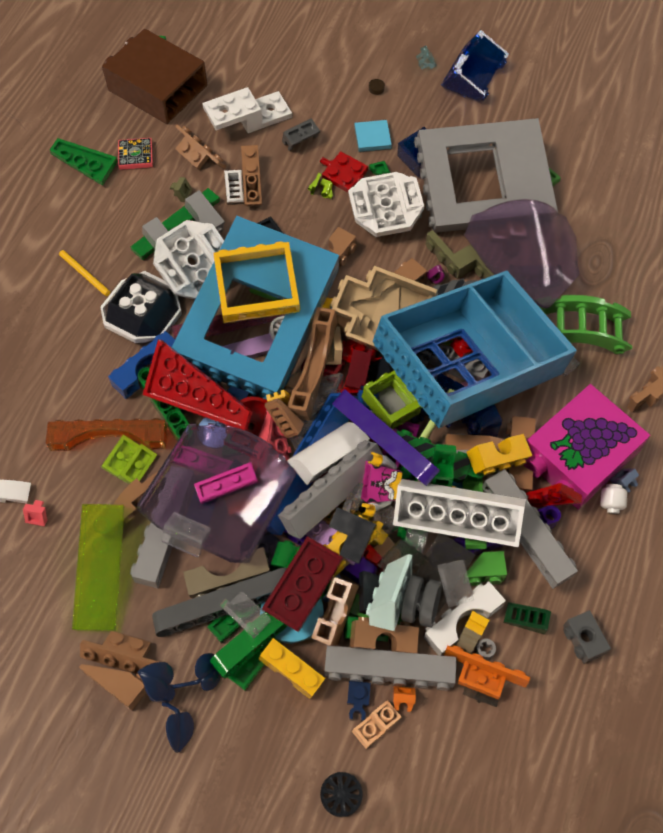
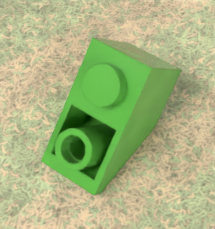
[463,551,507,586]

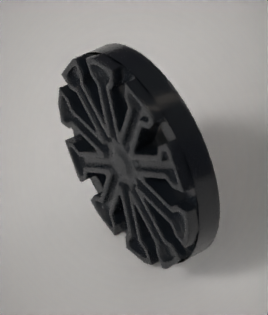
[320,772,363,817]

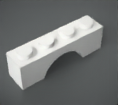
[424,582,506,656]

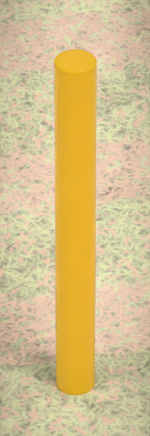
[59,250,110,297]

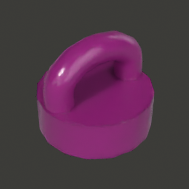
[426,265,445,284]

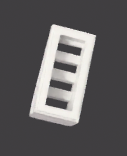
[224,170,244,204]

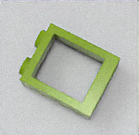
[361,370,422,430]

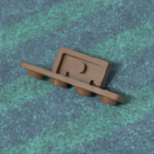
[175,124,227,170]
[80,631,158,674]

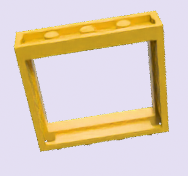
[213,241,300,323]

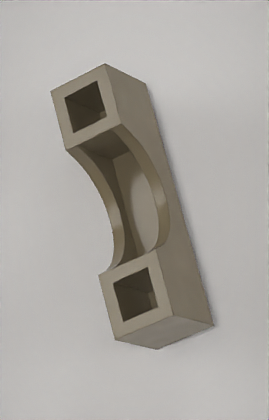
[183,547,271,599]

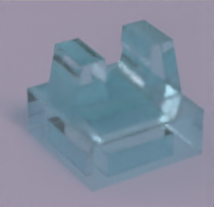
[416,45,436,69]

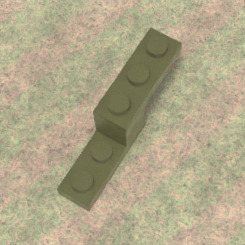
[426,230,498,279]

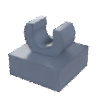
[610,468,639,493]

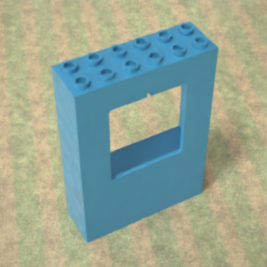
[172,216,339,400]

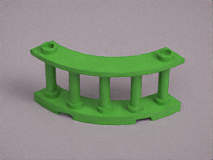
[534,295,633,354]

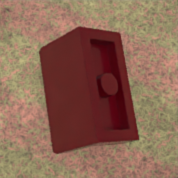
[345,349,373,390]

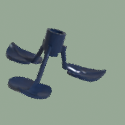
[138,653,221,753]

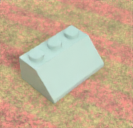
[366,554,412,631]

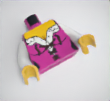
[361,452,410,517]

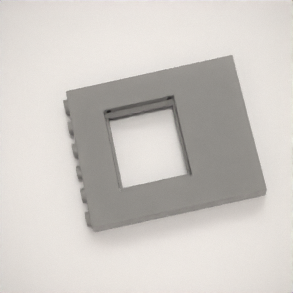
[414,118,558,233]

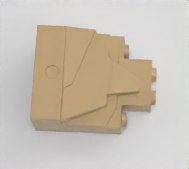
[331,266,438,352]

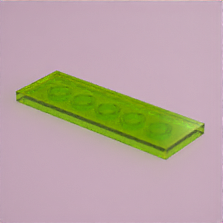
[72,504,124,631]

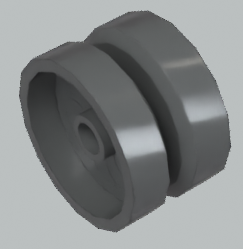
[401,575,442,628]

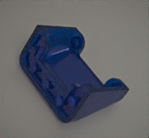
[441,30,509,101]

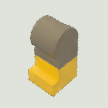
[456,611,490,654]

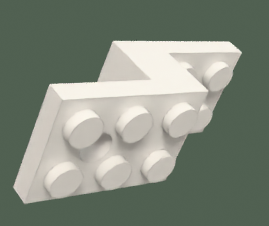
[202,87,292,133]

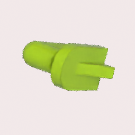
[307,172,333,199]

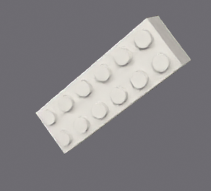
[393,479,526,547]

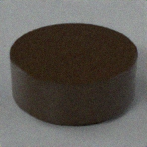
[369,79,385,95]

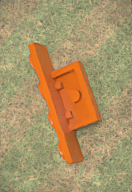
[444,645,530,700]

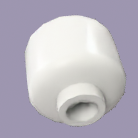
[600,484,627,514]

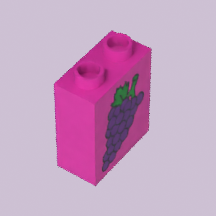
[524,384,651,510]

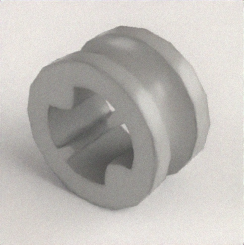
[476,639,496,660]

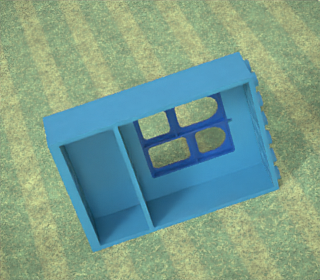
[372,271,577,428]

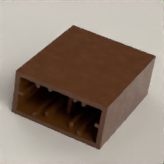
[102,28,208,124]

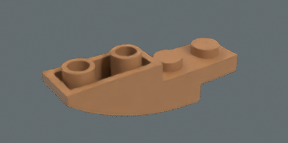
[241,145,262,206]
[627,366,663,412]
[102,471,163,539]

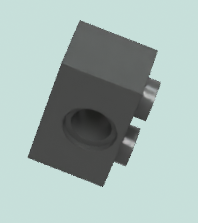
[563,610,611,664]

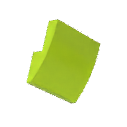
[101,434,157,484]

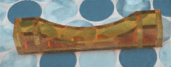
[46,418,167,451]

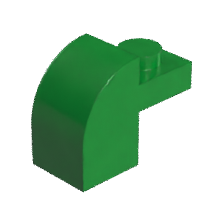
[430,444,456,487]

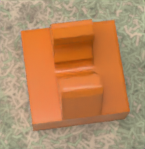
[393,686,416,712]

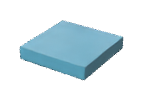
[354,120,392,152]

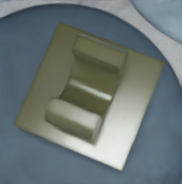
[170,177,193,202]

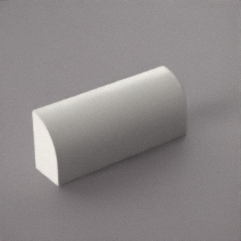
[287,422,370,485]

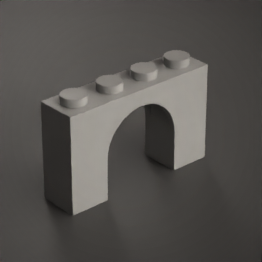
[142,190,225,249]

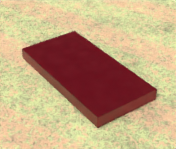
[262,536,344,633]

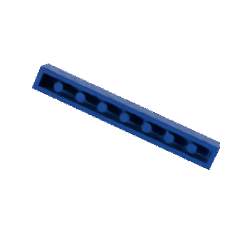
[254,393,350,535]

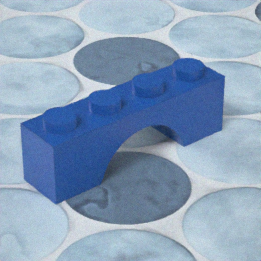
[108,331,175,399]

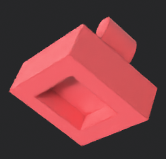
[23,500,48,526]

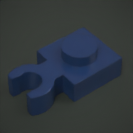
[347,681,371,722]

